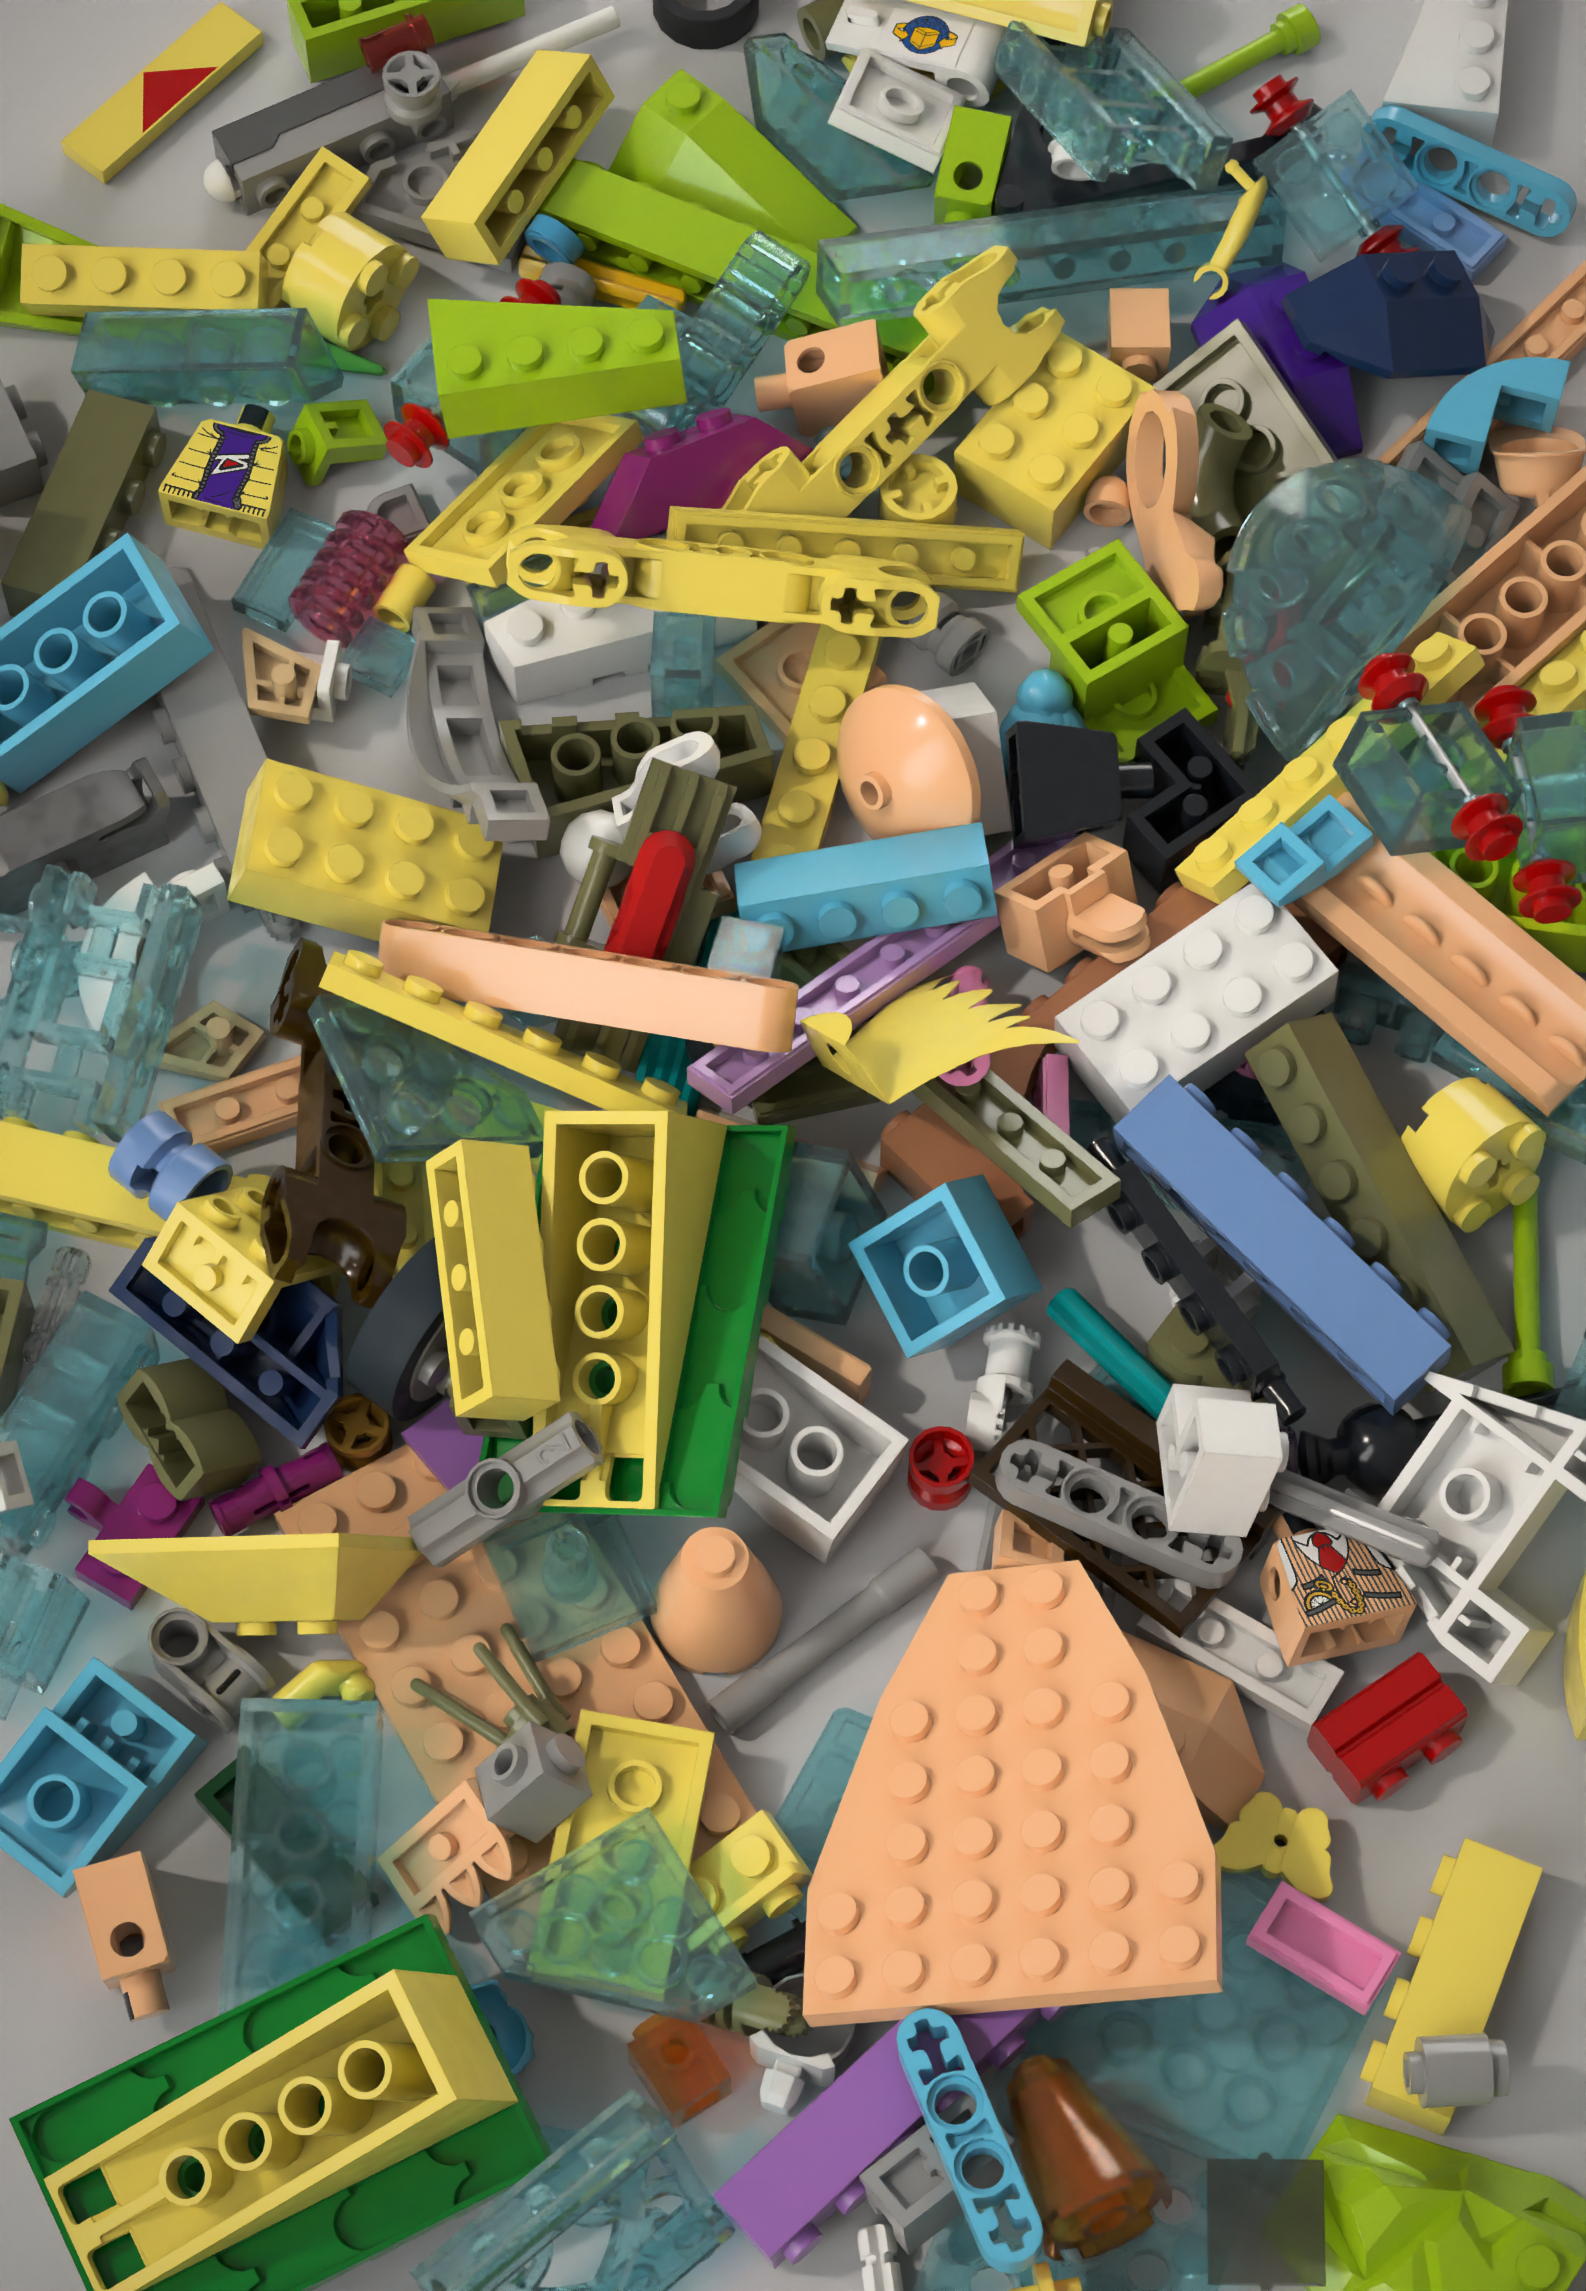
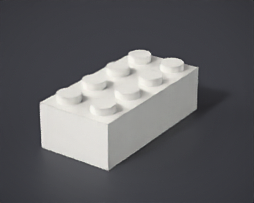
[1054,883,1339,1124]

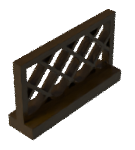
[967,1359,1279,1638]

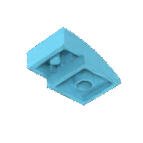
[0,1656,209,1898]

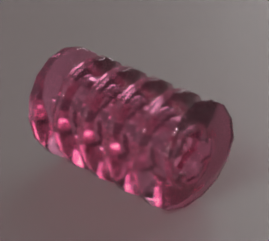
[288,510,408,648]

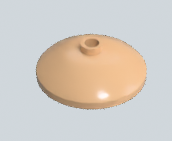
[837,684,981,840]

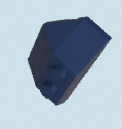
[1280,250,1495,379]
[108,1237,343,1449]

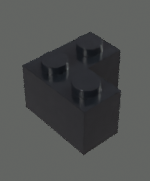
[1122,707,1260,895]

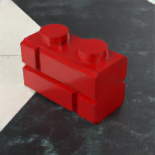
[1306,1651,1469,1805]

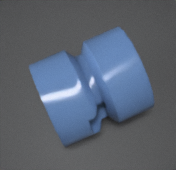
[108,1110,233,1222]

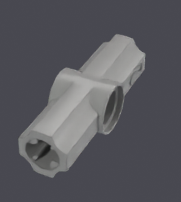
[408,1411,605,1567]

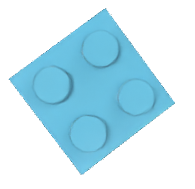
[848,1174,1043,1359]

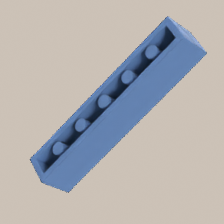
[1113,1074,1452,1416]

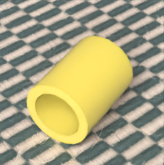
[373,563,436,633]

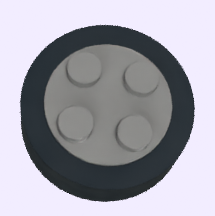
[343,1237,450,1421]

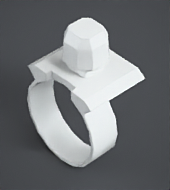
[749,1973,855,2116]

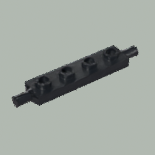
[1086,1135,1307,1426]

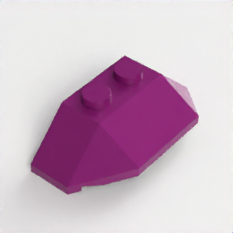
[591,407,814,539]

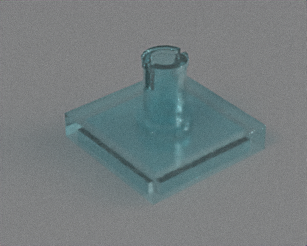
[482,1513,657,1662]

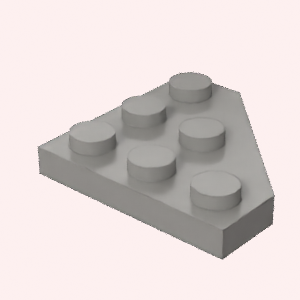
[351,129,533,274]

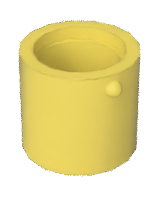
[878,453,958,525]

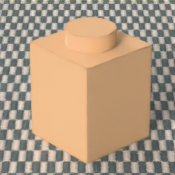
[1106,288,1171,383]

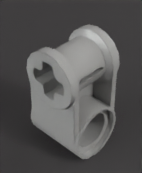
[148,1607,275,1734]

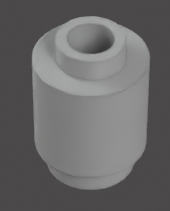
[1403,2033,1510,2108]

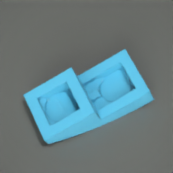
[1234,794,1374,908]

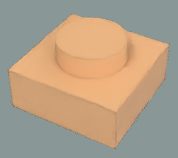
[991,1509,1064,1569]

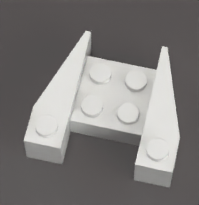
[1344,1371,1586,1686]

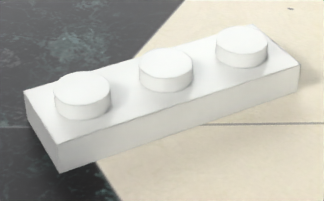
[1135,1578,1345,1734]

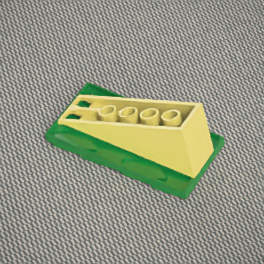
[479,1111,797,1518]
[9,1914,558,2291]

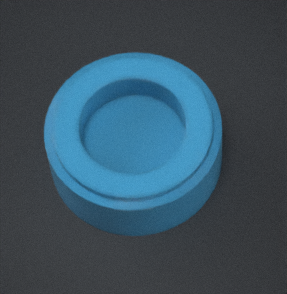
[524,214,585,265]

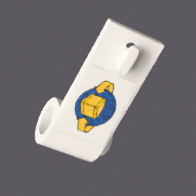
[825,0,1014,108]

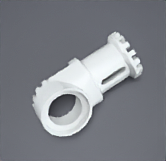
[965,1323,1042,1452]

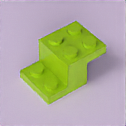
[1016,538,1218,762]

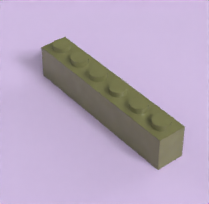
[1244,1012,1515,1395]

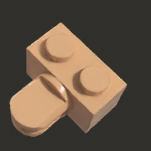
[994,832,1151,973]

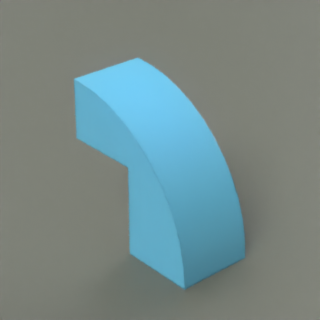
[1423,357,1571,474]

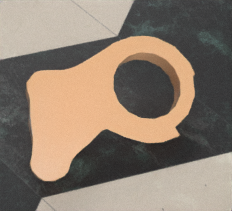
[1126,390,1223,621]

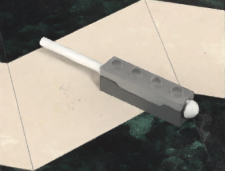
[203,6,620,216]

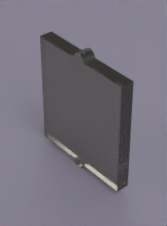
[1207,2152,1326,2291]

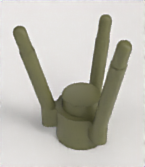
[410,1623,575,1747]

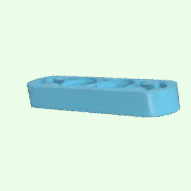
[1361,105,1577,237]
[896,2008,1043,2274]

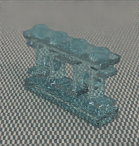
[995,20,1234,192]
[0,864,206,1143]

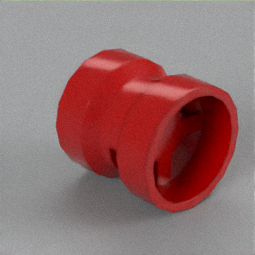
[907,1426,974,1511]

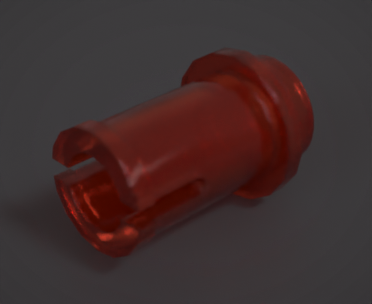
[357,12,436,74]

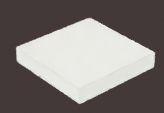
[828,47,967,173]

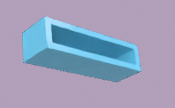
[733,822,998,958]

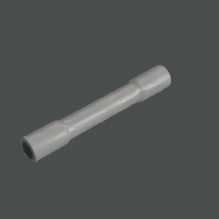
[706,1546,940,1735]

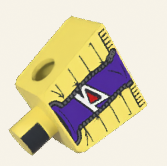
[158,404,288,551]

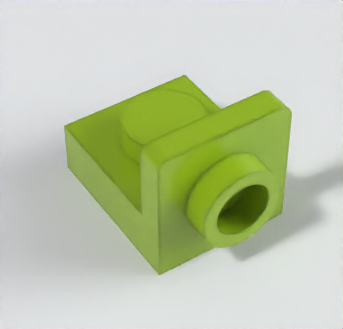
[287,399,387,486]

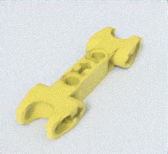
[721,245,1065,518]
[506,524,940,638]

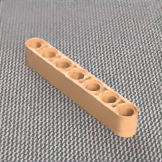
[378,919,799,1052]

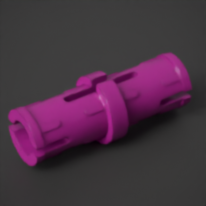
[207,1442,344,1536]

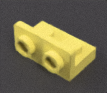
[679,1809,813,1961]

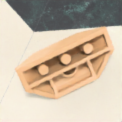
[1121,1630,1265,1832]

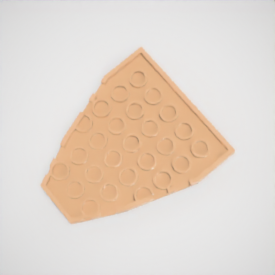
[802,1560,1223,2027]

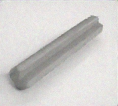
[1268,1469,1442,1568]

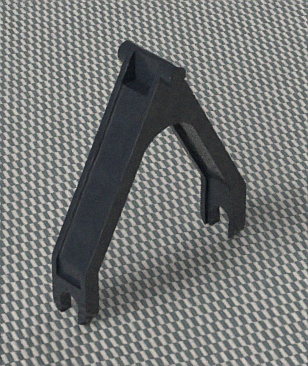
[989,36,1327,257]

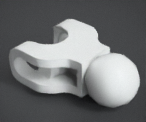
[560,731,762,888]

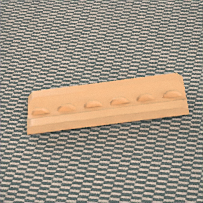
[1292,791,1586,1117]

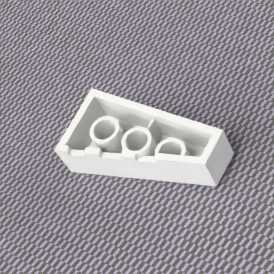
[1382,0,1508,152]
[484,530,757,705]

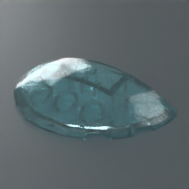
[1223,458,1473,762]

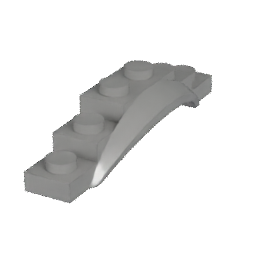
[406,607,550,844]

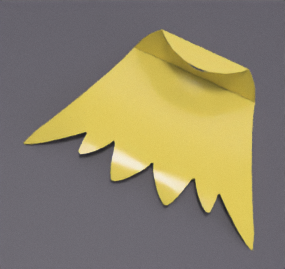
[800,976,1080,1105]

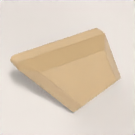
[241,628,322,725]
[138,1000,266,1082]

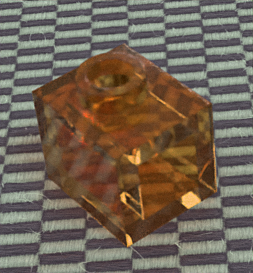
[627,2007,731,2131]

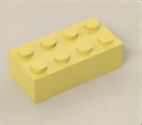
[227,758,503,942]

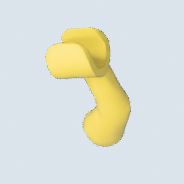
[1193,158,1268,300]

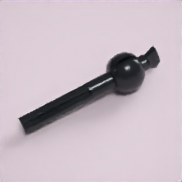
[1296,1382,1586,1493]

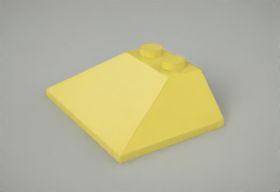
[88,1533,421,1636]

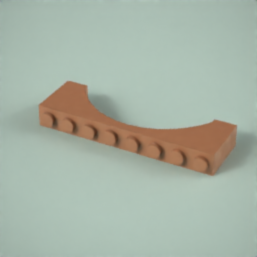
[880,881,1348,1240]

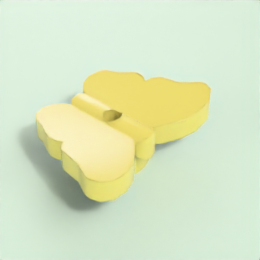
[1214,1791,1333,1903]

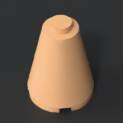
[650,1527,783,1675]

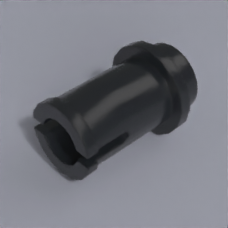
[740,1918,806,1986]

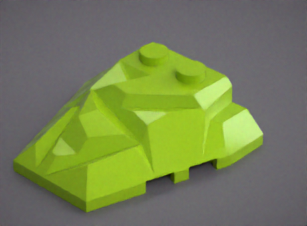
[1260,2114,1586,2291]

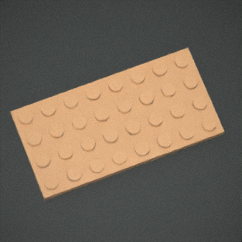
[274,1444,757,1966]

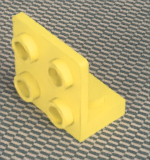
[142,1186,338,1344]

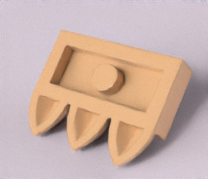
[377,1777,516,1935]

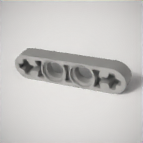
[995,1439,1243,1589]

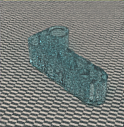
[621,230,811,434]

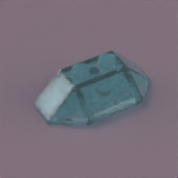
[743,32,935,202]

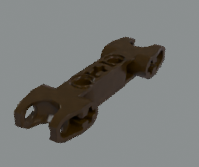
[260,937,410,1309]

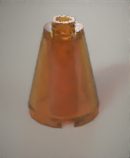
[1006,2054,1172,2261]

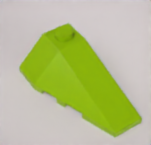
[608,68,857,259]

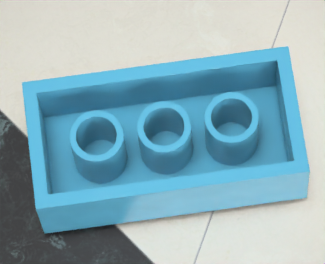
[0,532,214,794]

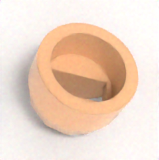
[1083,475,1131,527]

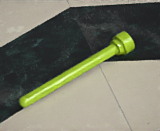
[1086,3,1321,148]
[1502,1115,1555,1397]

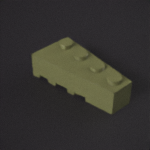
[498,704,773,860]

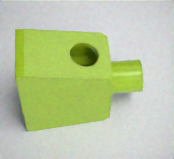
[934,105,1012,259]

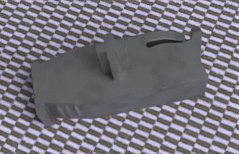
[0,757,170,930]

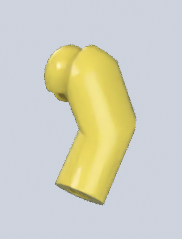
[272,1660,375,1722]

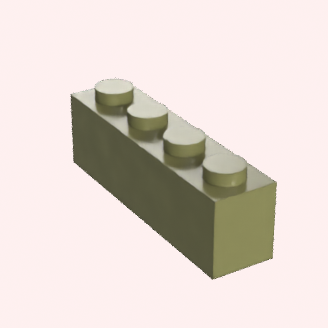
[1,389,166,617]

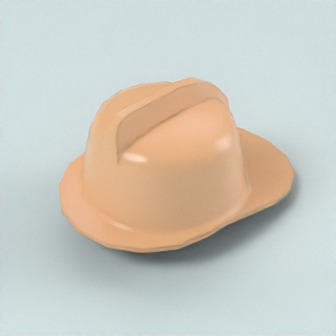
[1487,426,1586,509]

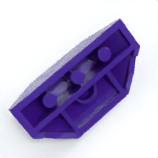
[1191,260,1363,459]

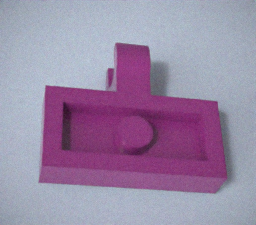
[64,1463,205,1611]

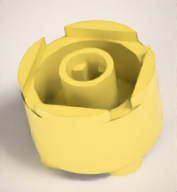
[281,212,419,351]
[1401,1077,1546,1233]

